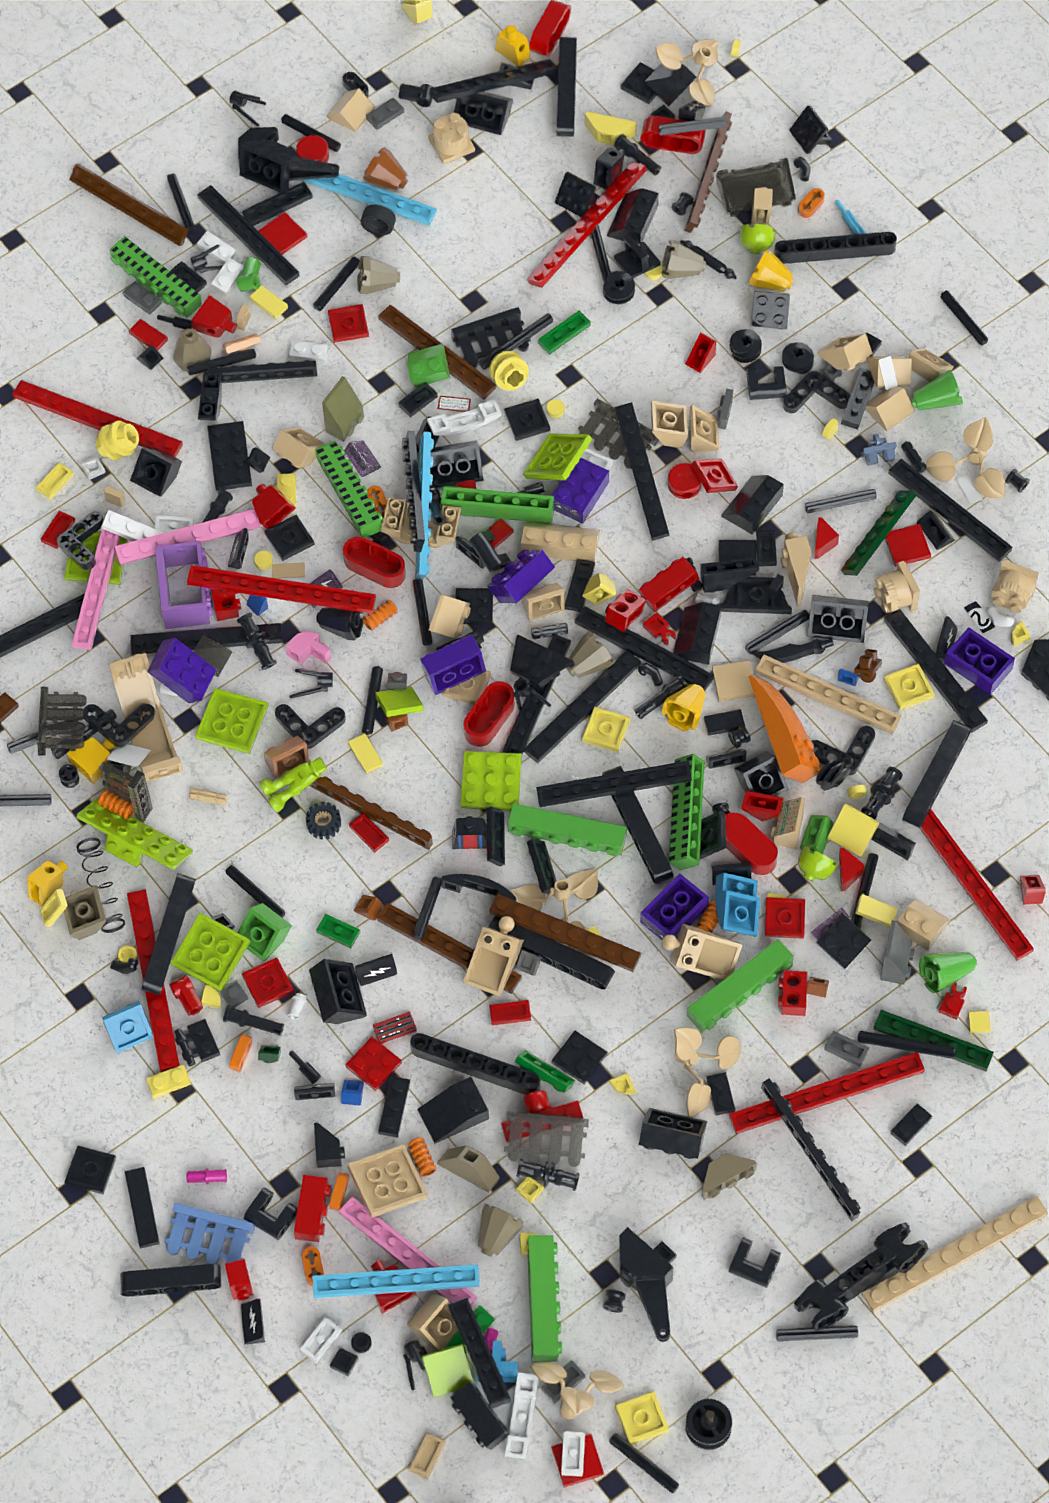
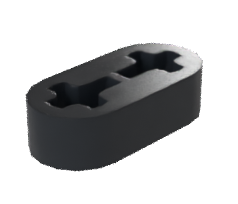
[342,72,369,97]

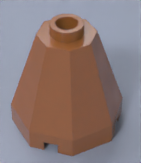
[363,147,408,190]

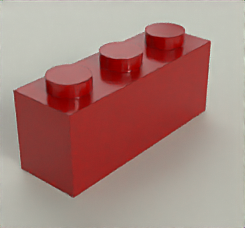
[638,556,699,613]
[294,1175,332,1242]

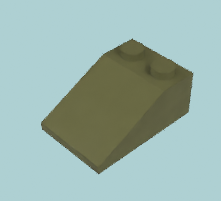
[322,376,365,442]

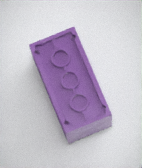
[155,541,213,629]

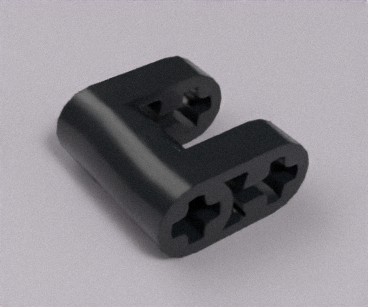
[746,366,787,400]
[469,530,511,572]
[243,1187,298,1240]
[728,1237,781,1288]

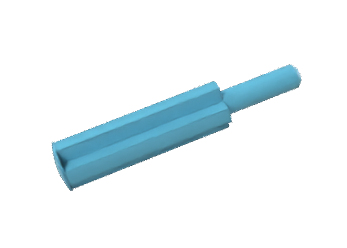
[835,200,866,234]

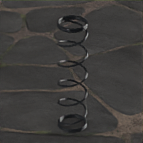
[76,837,125,933]

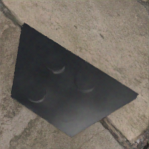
[720,577,792,614]
[510,635,575,688]
[1021,639,1049,700]

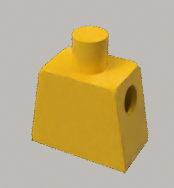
[495,25,531,67]
[67,738,115,785]
[27,860,68,907]

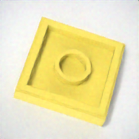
[884,663,935,710]
[582,706,631,752]
[828,804,880,857]
[615,1391,669,1445]

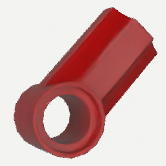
[169,975,203,1016]

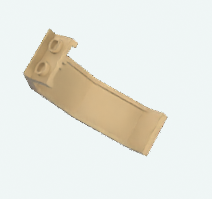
[109,653,183,782]

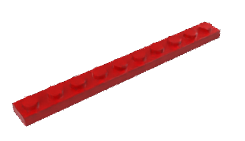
[527,162,647,288]
[12,380,183,457]
[187,565,376,614]
[920,809,1034,961]
[127,889,180,1073]
[729,1052,925,1134]

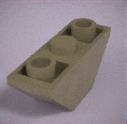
[437,1145,500,1193]
[702,1154,757,1200]

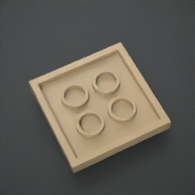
[347,1144,428,1218]

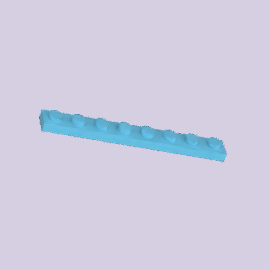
[302,174,437,226]
[415,432,434,580]
[313,1264,480,1298]

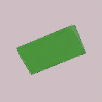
[800,815,834,854]

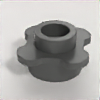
[820,364,842,382]

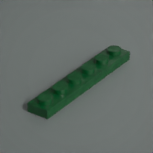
[841,490,916,576]
[873,1010,994,1072]

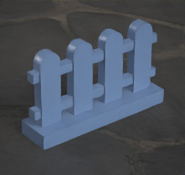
[164,1203,255,1264]

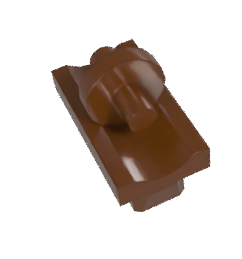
[854,649,882,683]

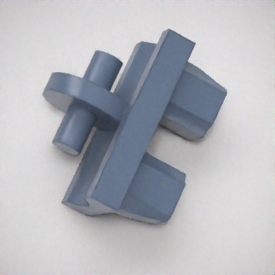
[861,434,897,466]

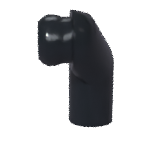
[793,157,811,182]
[638,663,663,687]
[110,958,138,974]

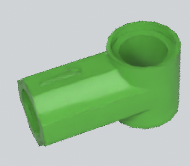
[237,257,261,292]

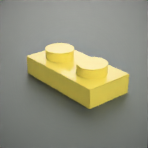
[277,473,296,507]
[146,1064,191,1099]

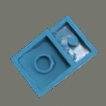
[715,873,760,937]

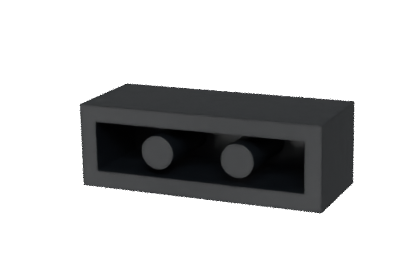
[450,1382,511,1450]

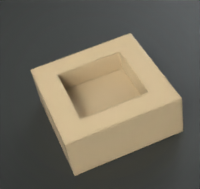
[236,304,251,330]
[104,486,126,507]

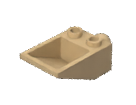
[781,532,811,606]
[463,916,524,996]
[662,924,742,980]

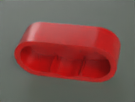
[529,0,571,57]
[640,116,706,154]
[343,537,406,588]
[464,681,515,747]
[725,812,778,875]

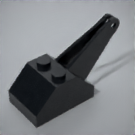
[239,140,339,194]
[619,1227,674,1342]

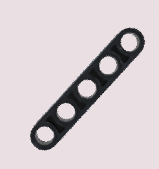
[120,1264,222,1297]

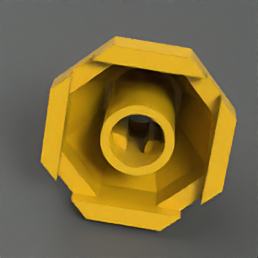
[748,249,794,292]
[662,684,706,732]

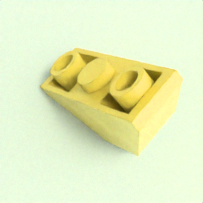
[400,0,433,24]
[585,111,637,145]

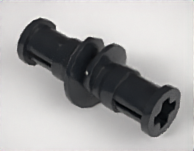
[236,613,277,670]
[861,767,903,819]
[516,1158,580,1191]

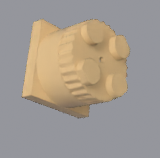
[428,113,475,164]
[991,560,1039,613]
[873,561,920,613]

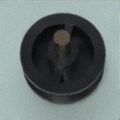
[685,1399,732,1450]

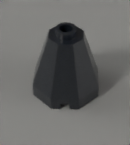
[316,607,364,641]

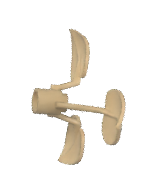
[656,40,718,107]
[926,417,1005,498]
[511,870,598,949]
[674,1027,741,1117]
[529,1361,624,1419]

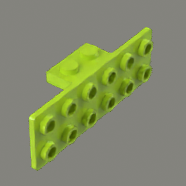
[77,799,193,870]

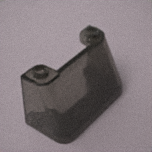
[715,158,796,217]

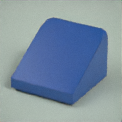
[246,595,268,616]
[838,669,860,686]
[341,1080,364,1106]

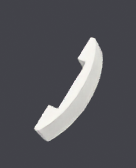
[427,400,502,436]
[505,1373,539,1460]

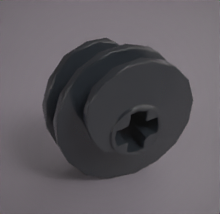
[603,271,635,305]
[729,329,762,363]
[782,342,814,374]
[815,760,851,791]

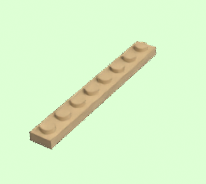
[755,655,901,734]

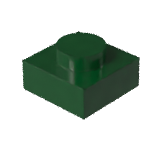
[258,1045,281,1063]

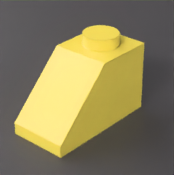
[582,573,616,606]

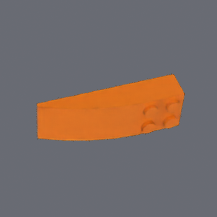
[748,675,820,783]

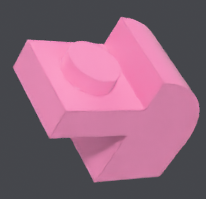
[286,631,331,665]

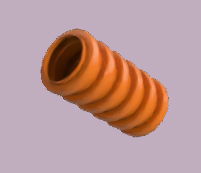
[363,599,398,631]
[98,790,135,819]
[696,901,719,933]
[407,1138,437,1177]

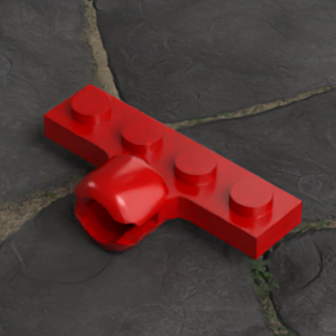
[501,1090,584,1143]

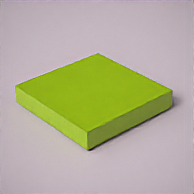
[376,686,423,717]
[422,1344,474,1397]

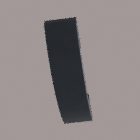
[441,874,517,901]

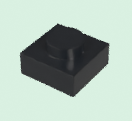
[246,447,270,473]

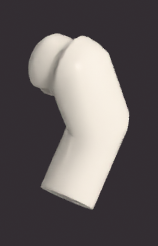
[987,607,1014,628]

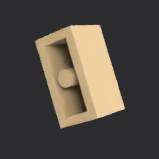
[751,187,773,225]

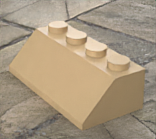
[521,521,600,562]

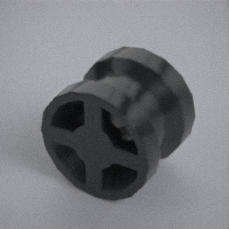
[728,725,751,748]
[59,764,80,788]
[603,1289,626,1313]

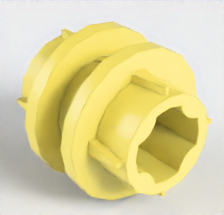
[489,351,529,391]
[95,421,139,460]

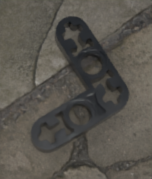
[783,371,851,413]
[57,512,104,570]
[83,704,155,747]
[275,704,346,749]
[811,726,875,775]

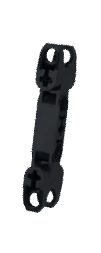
[794,1222,928,1331]

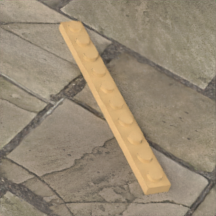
[862,1196,1048,1312]

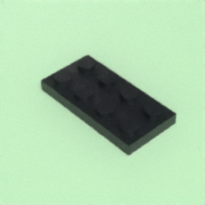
[207,421,252,491]

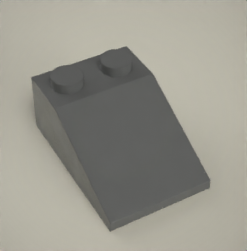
[881,920,915,985]

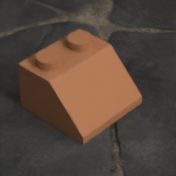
[264,736,309,779]

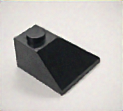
[644,64,696,107]
[130,448,182,497]

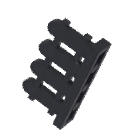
[451,307,531,368]

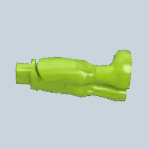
[259,757,328,812]

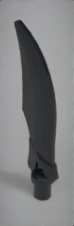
[752,639,834,663]

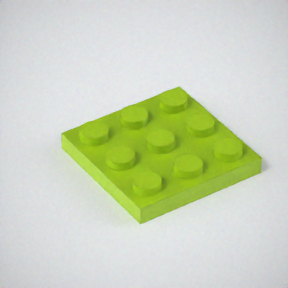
[523,433,592,480]
[64,530,128,585]
[195,688,269,754]
[461,751,522,811]
[170,912,251,992]

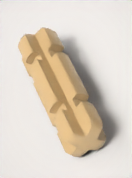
[189,788,227,806]

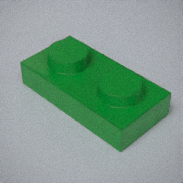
[316,914,360,949]

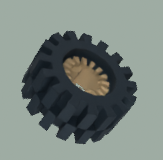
[306,802,341,840]

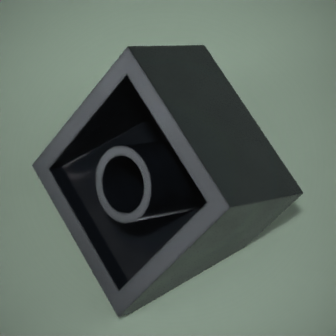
[734,751,789,796]

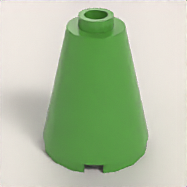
[910,369,963,411]
[919,952,977,993]

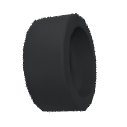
[360,204,396,236]

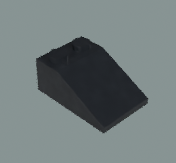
[417,1077,489,1144]

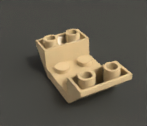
[381,497,461,548]

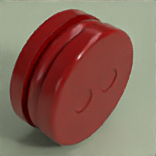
[296,135,329,163]
[668,463,702,499]

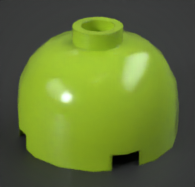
[740,224,776,254]
[798,846,838,882]

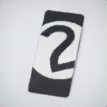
[964,601,995,633]

